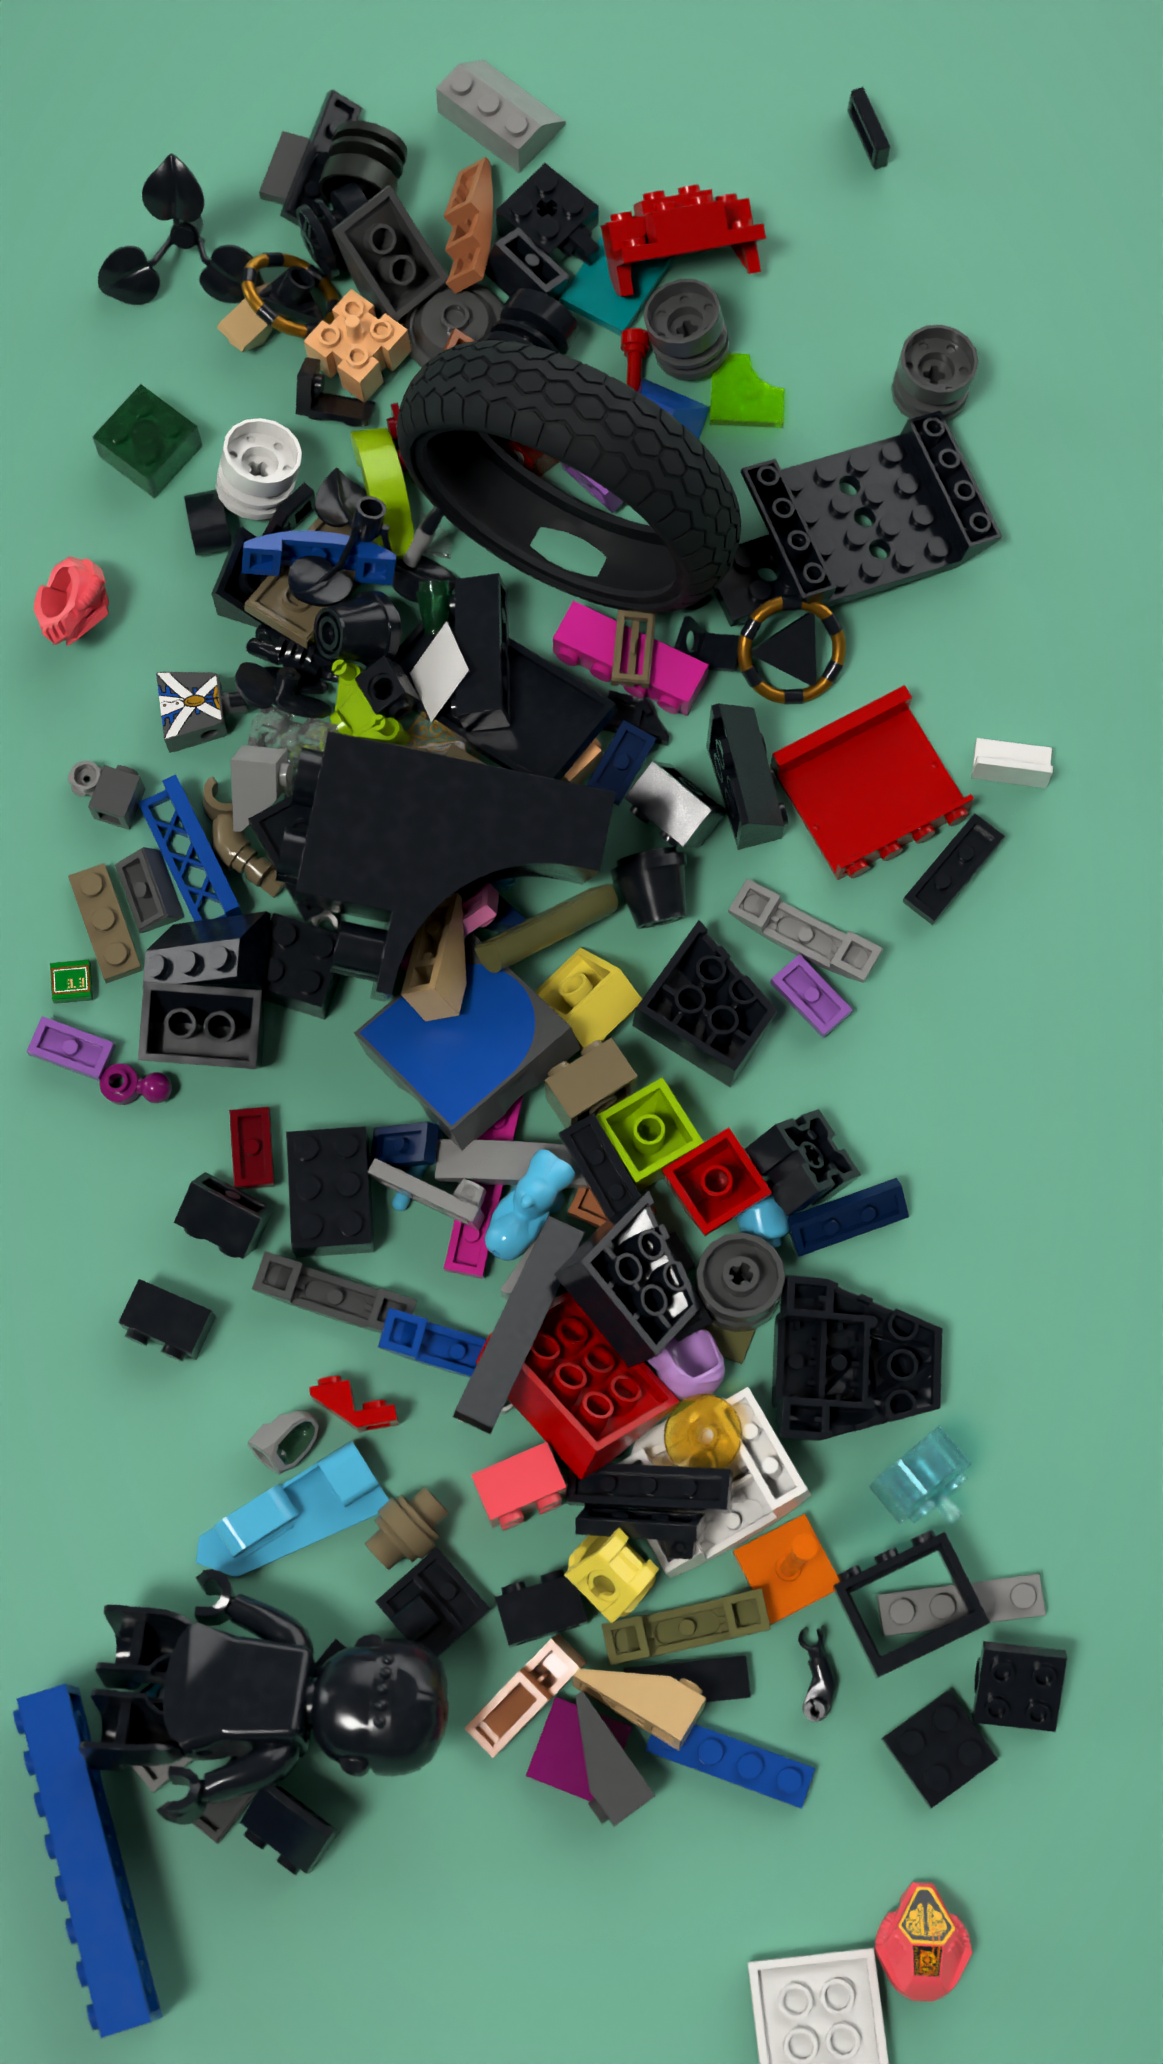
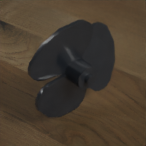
[234,662,332,718]

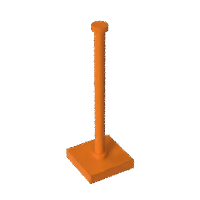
[732,1514,840,1625]

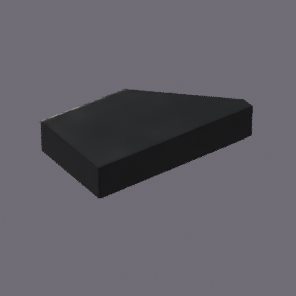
[262,482,315,536]

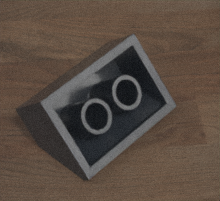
[142,911,271,990]
[138,981,265,1069]

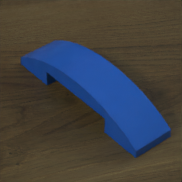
[241,531,396,585]
[377,1308,487,1378]

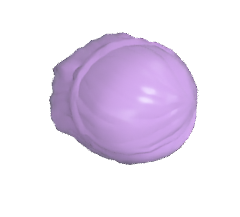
[647,1329,725,1401]

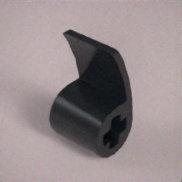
[184,489,232,556]

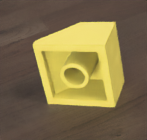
[535,947,642,1050]

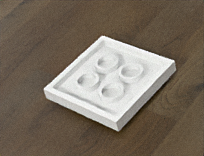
[747,1948,889,2064]

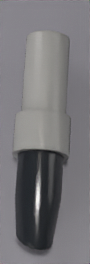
[403,506,444,567]

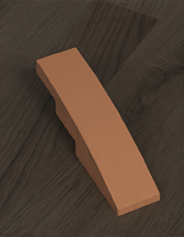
[443,157,493,294]

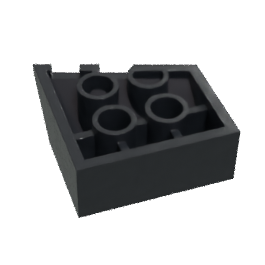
[706,703,788,850]
[632,920,777,1087]
[554,1190,701,1368]

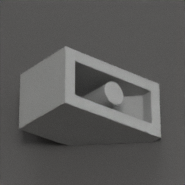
[231,745,293,832]

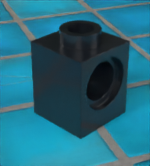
[355,656,421,720]

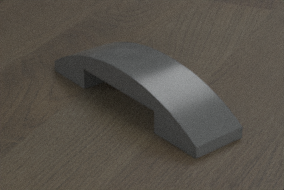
[252,1251,417,1333]

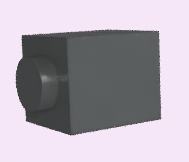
[88,765,145,830]

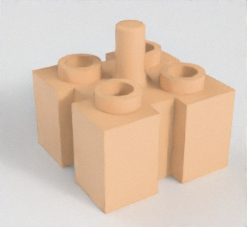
[303,289,412,403]

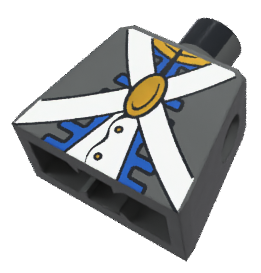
[156,672,247,753]

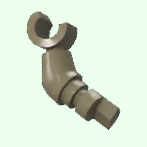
[203,777,285,898]

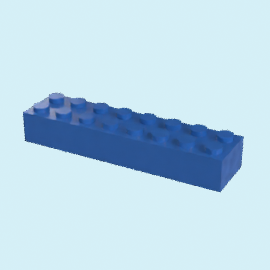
[13,1684,163,2038]

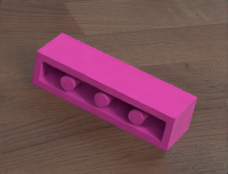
[553,601,709,716]

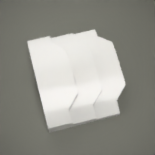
[617,1387,811,1578]

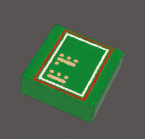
[50,960,93,1004]

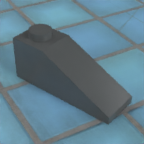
[575,1691,655,1826]

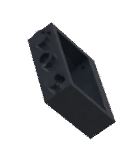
[833,1529,990,1679]

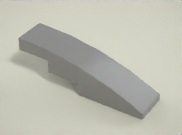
[435,1139,589,1189]

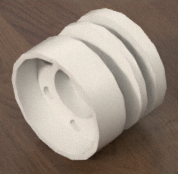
[215,418,302,520]

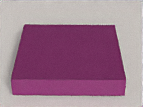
[525,1697,632,1801]

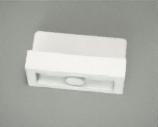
[971,738,1053,788]

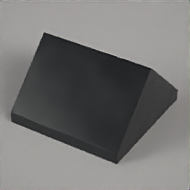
[211,527,270,628]

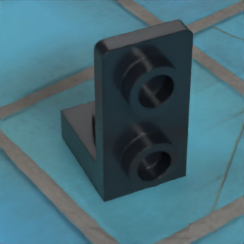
[296,357,375,427]

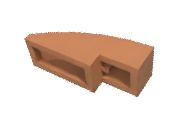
[464,1633,588,1758]

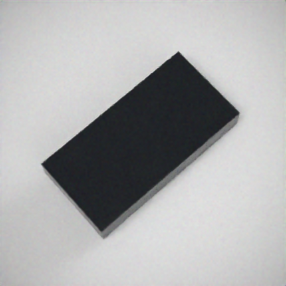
[848,87,890,170]

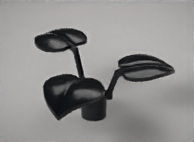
[98,153,265,305]
[288,468,457,607]

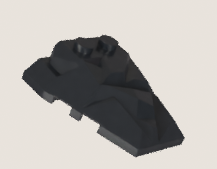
[771,1275,942,1441]

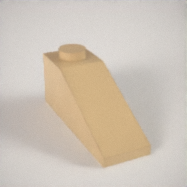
[401,893,466,1021]
[573,1668,706,1751]

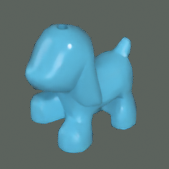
[484,1149,575,1261]

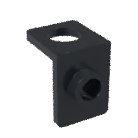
[675,616,740,672]

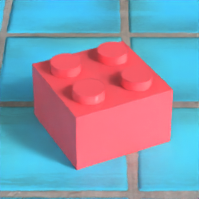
[471,1442,567,1531]

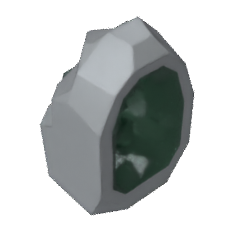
[248,1411,319,1474]

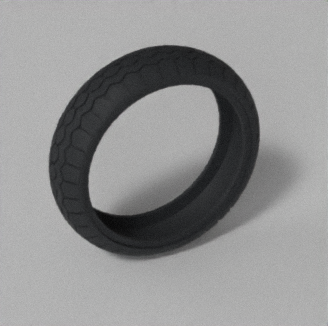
[397,340,741,613]

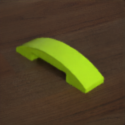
[350,427,414,560]

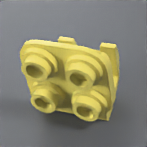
[564,1528,659,1624]

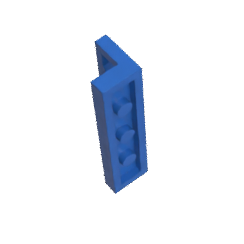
[138,775,243,921]

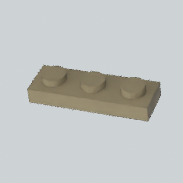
[68,863,143,984]

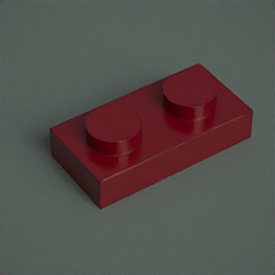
[229,1107,275,1190]

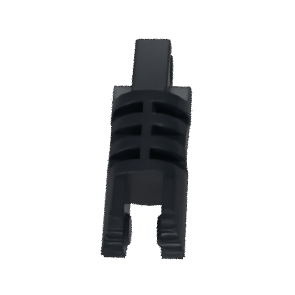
[245,624,339,683]

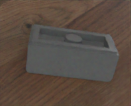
[115,847,184,933]

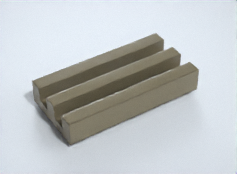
[611,610,656,689]

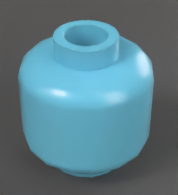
[736,1194,790,1247]

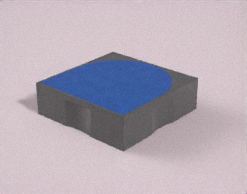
[354,933,581,1151]

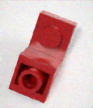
[309,1376,399,1433]

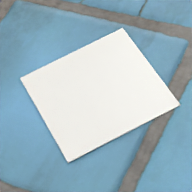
[410,621,469,722]

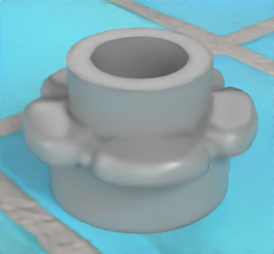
[68,761,103,797]

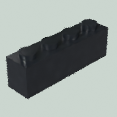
[449,573,511,732]

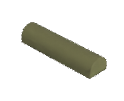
[474,883,618,973]

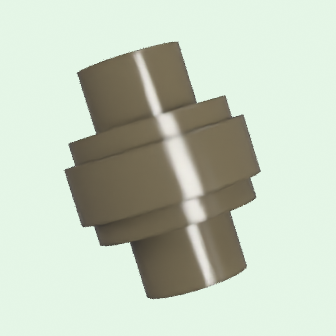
[365,1487,450,1570]

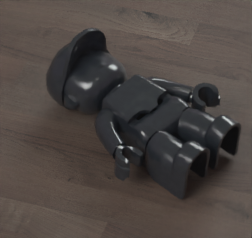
[78,1569,449,1825]

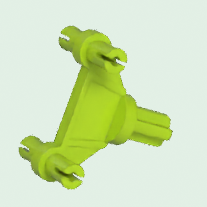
[308,659,410,752]

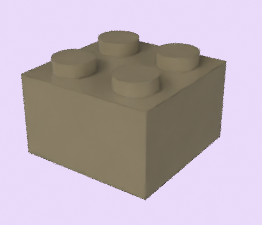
[545,1037,638,1128]

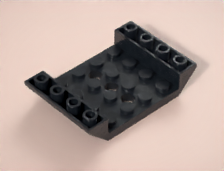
[741,411,1002,608]

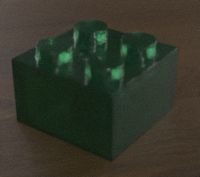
[92,384,203,499]

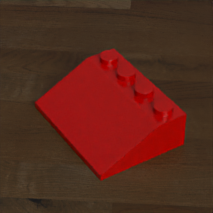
[476,1291,680,1480]

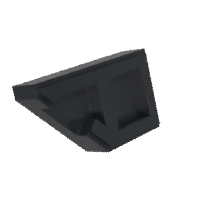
[603,690,669,746]

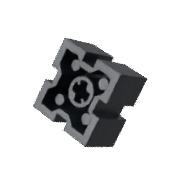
[745,1109,861,1216]

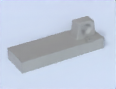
[368,1158,486,1231]

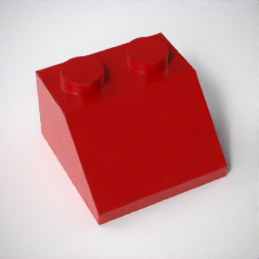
[662,1127,772,1236]

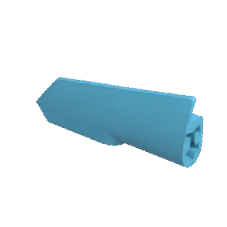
[196,1440,389,1578]

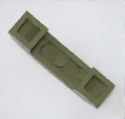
[601,1588,771,1666]

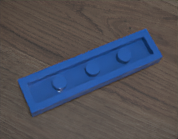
[645,1724,815,1809]

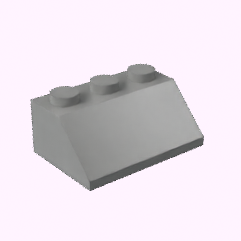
[436,60,565,173]

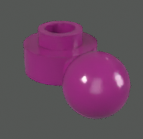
[99,1064,172,1105]

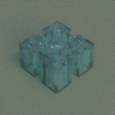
[869,1426,971,1525]

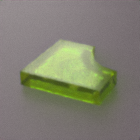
[710,353,785,428]

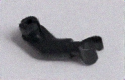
[798,1628,836,1722]

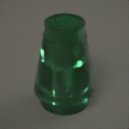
[415,580,453,635]

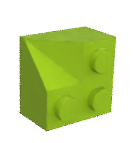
[596,1077,704,1192]

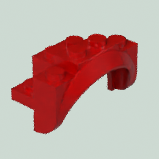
[601,184,766,297]

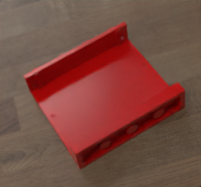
[770,685,974,880]

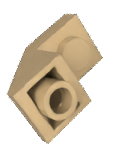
[217,281,291,352]

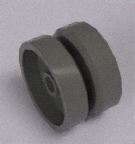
[694,1232,785,1332]

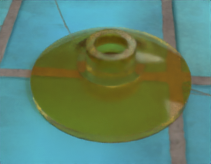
[664,1394,743,1469]

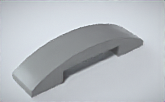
[728,879,883,983]

